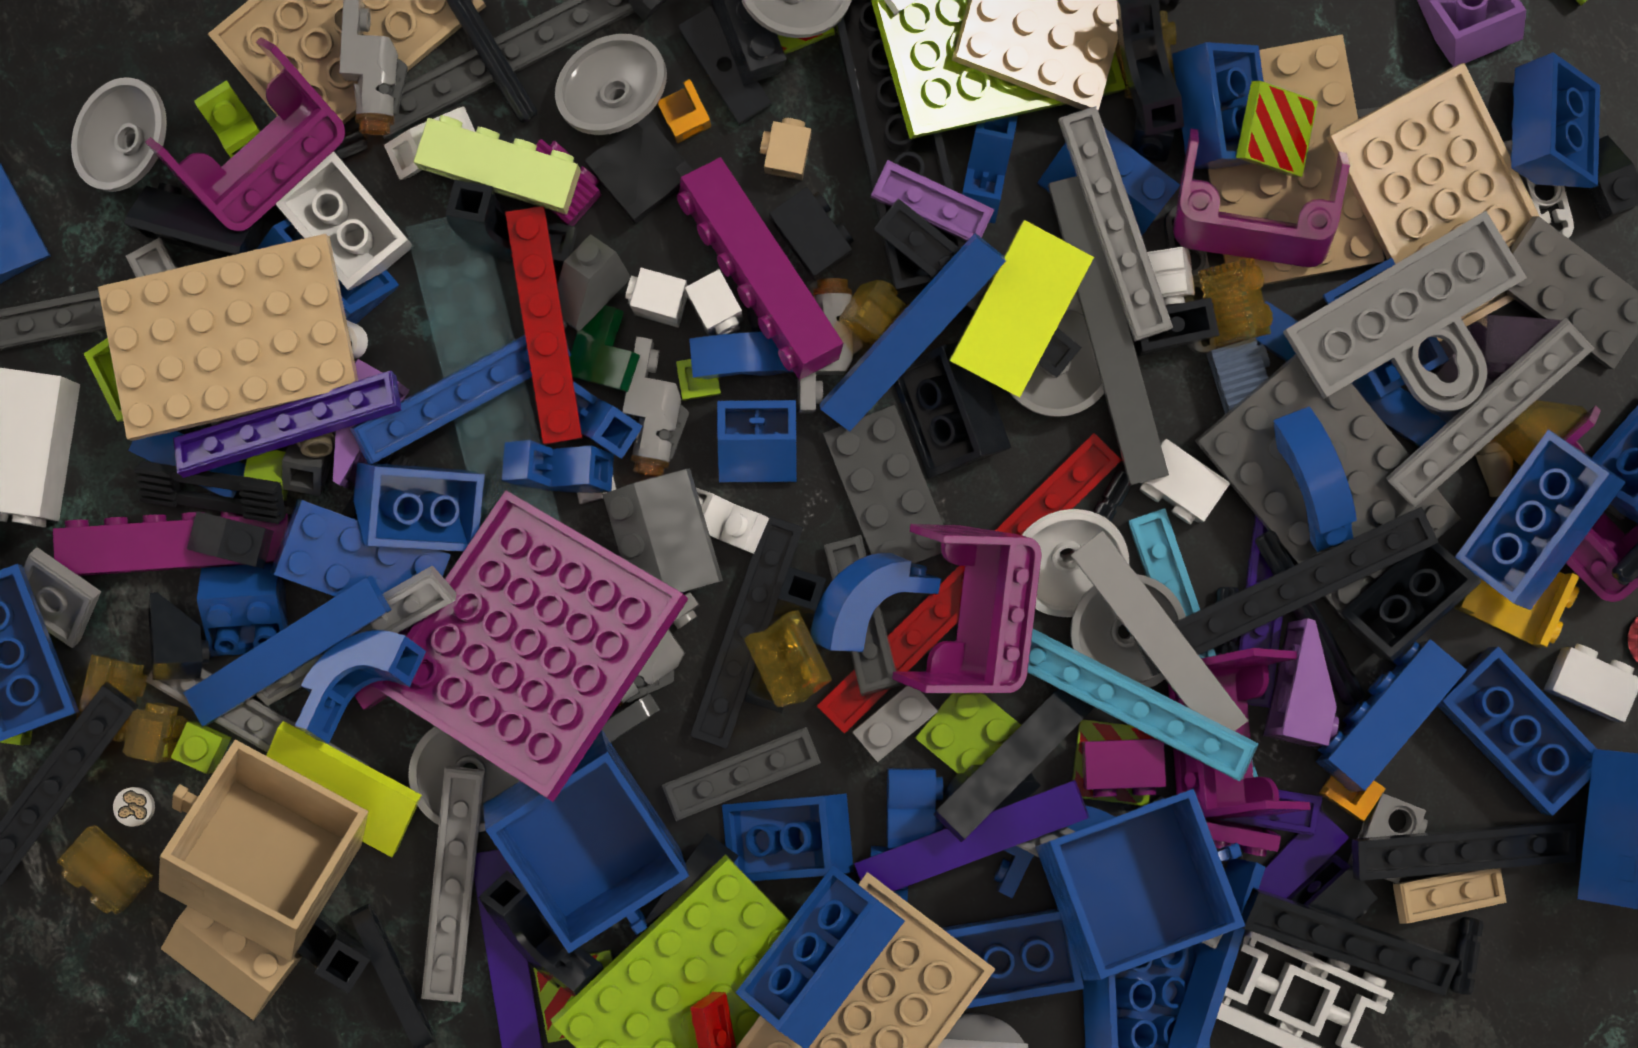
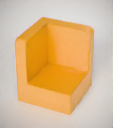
[658,79,711,144]
[1319,775,1386,821]

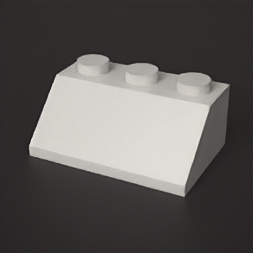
[276,151,414,291]

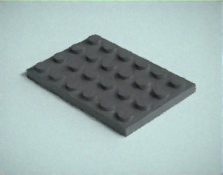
[1195,354,1461,619]

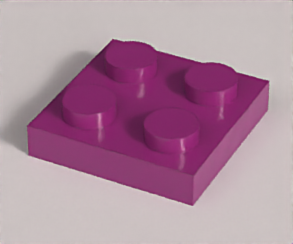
[1206,819,1281,857]

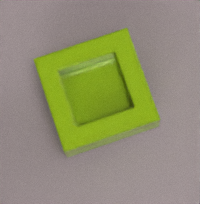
[676,359,721,401]

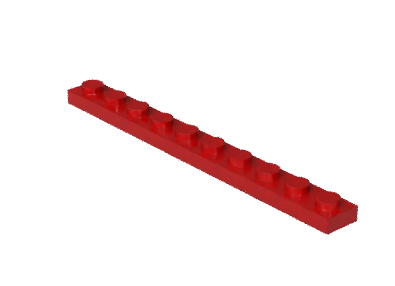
[817,433,1122,734]

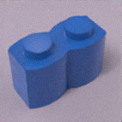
[886,768,943,848]

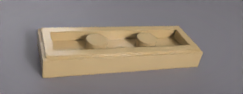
[1393,868,1507,924]

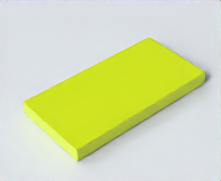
[949,220,1094,398]
[266,721,422,857]

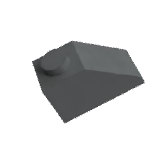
[558,234,631,332]

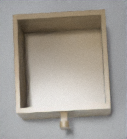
[159,739,369,962]

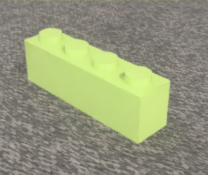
[413,115,581,215]

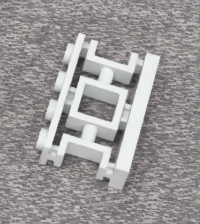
[1217,929,1394,1048]

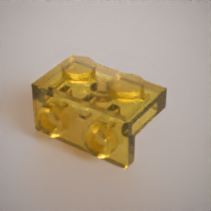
[744,610,832,707]

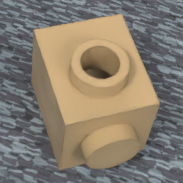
[760,118,811,180]

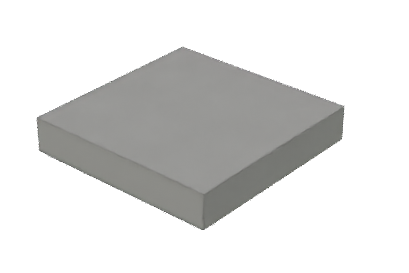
[24,547,101,648]

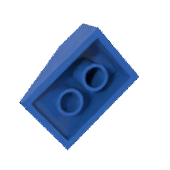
[722,793,854,881]

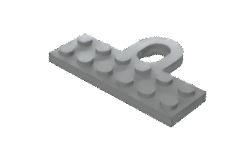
[1283,211,1527,412]

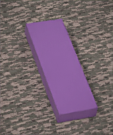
[871,160,994,242]

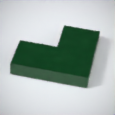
[569,305,640,392]

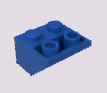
[717,400,797,483]
[197,563,288,656]

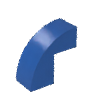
[962,116,1018,224]
[689,332,794,379]
[574,382,643,459]
[502,440,614,493]

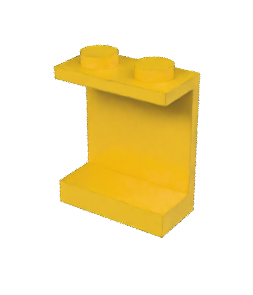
[1453,572,1579,648]

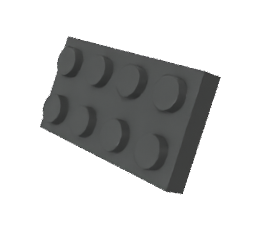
[1504,216,1638,369]
[823,405,943,564]

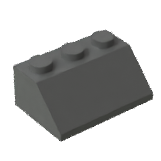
[602,468,723,594]

